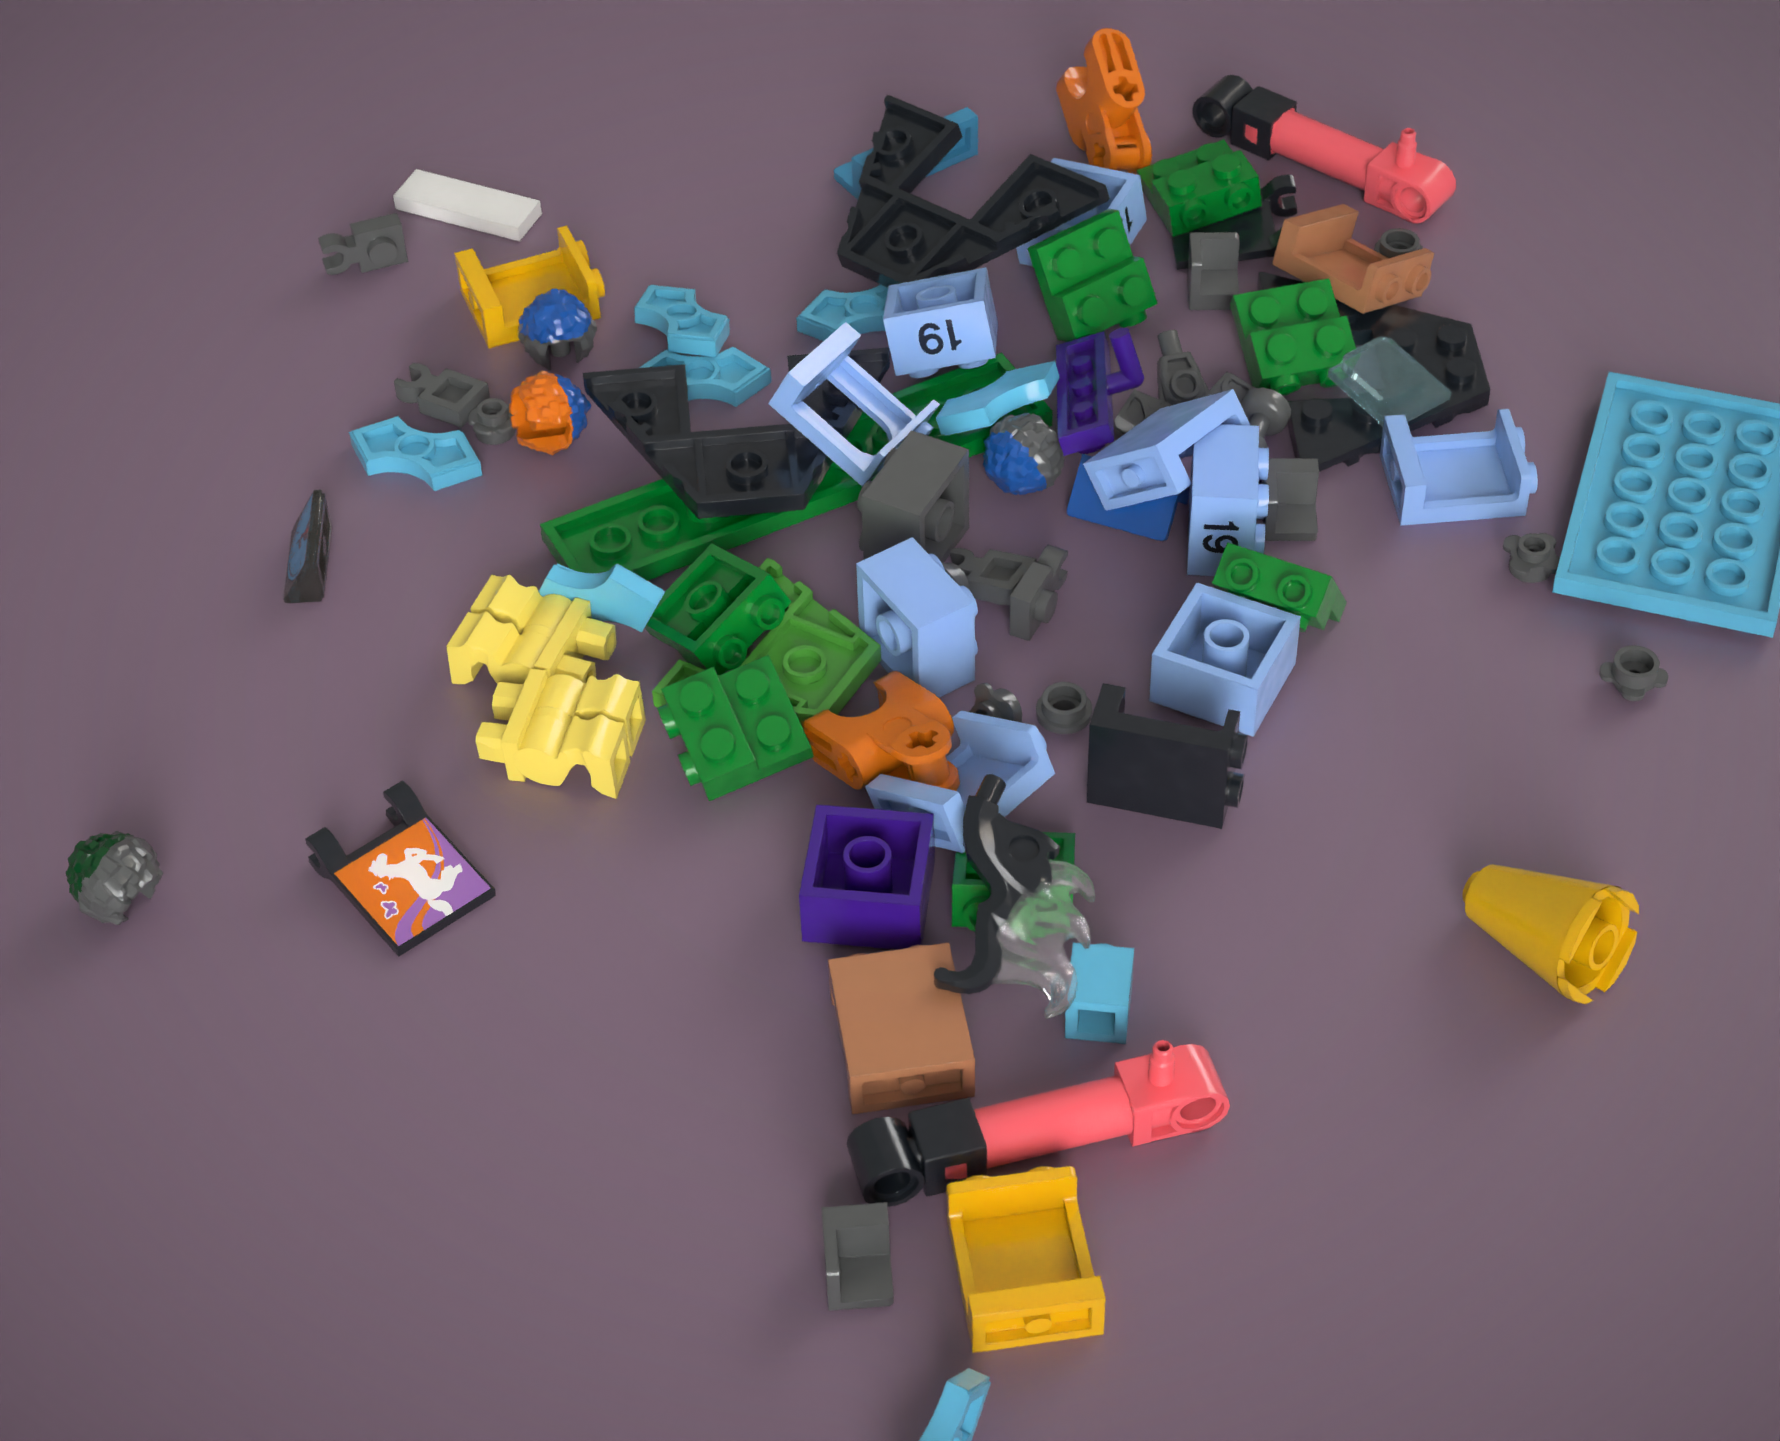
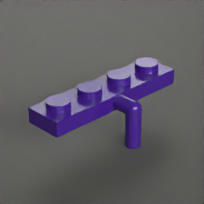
[1056,328,1144,456]

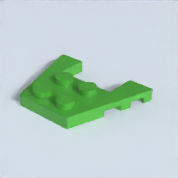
[652,558,881,726]

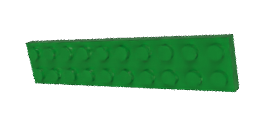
[540,352,1053,581]

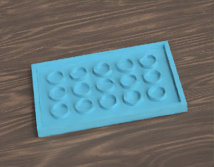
[1552,372,1780,638]

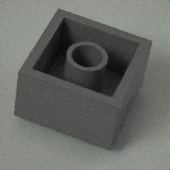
[857,430,969,563]

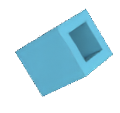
[1065,943,1134,1044]

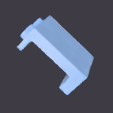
[1083,389,1250,511]
[1380,409,1538,526]
[865,711,1055,853]

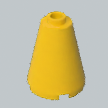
[1462,864,1639,1004]

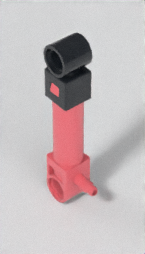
[1192,75,1456,224]
[846,1040,1230,1207]

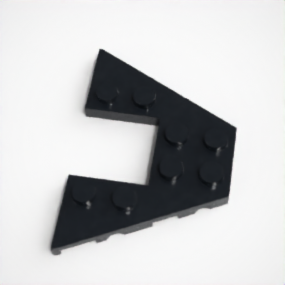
[837,95,1110,288]
[1257,272,1491,472]
[583,347,890,519]

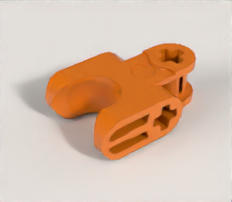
[1056,28,1152,174]
[802,671,960,791]

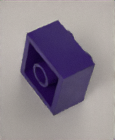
[799,804,935,950]

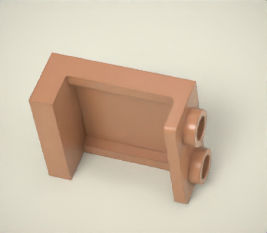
[1272,204,1434,314]
[828,943,975,1114]

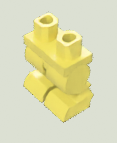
[446,575,617,684]
[476,668,646,799]

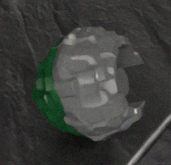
[66,830,163,925]

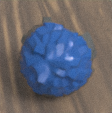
[518,288,597,371]
[983,413,1065,495]

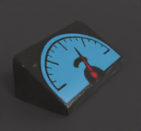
[283,490,332,603]

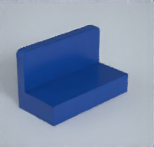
[1067,454,1190,542]

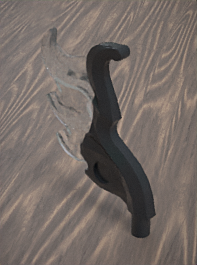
[934,774,1095,1019]

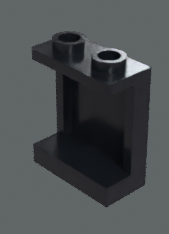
[1087,683,1248,829]

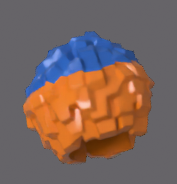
[509,371,592,456]

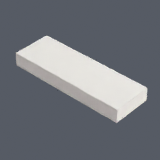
[393,169,542,241]

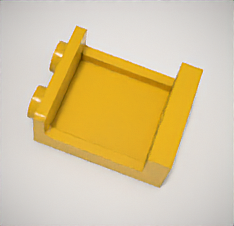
[454,225,605,349]
[946,1166,1106,1353]

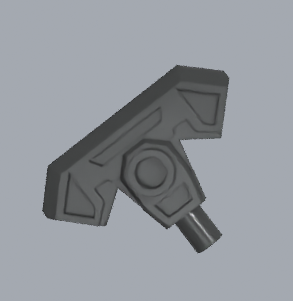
[1114,330,1255,434]

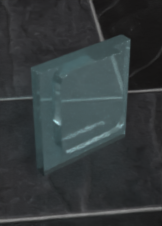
[1328,337,1452,426]

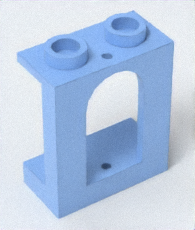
[768,322,940,487]

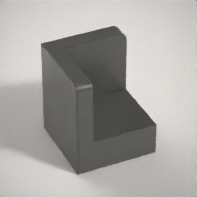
[1187,232,1239,310]
[1262,458,1319,541]
[821,1202,894,1311]

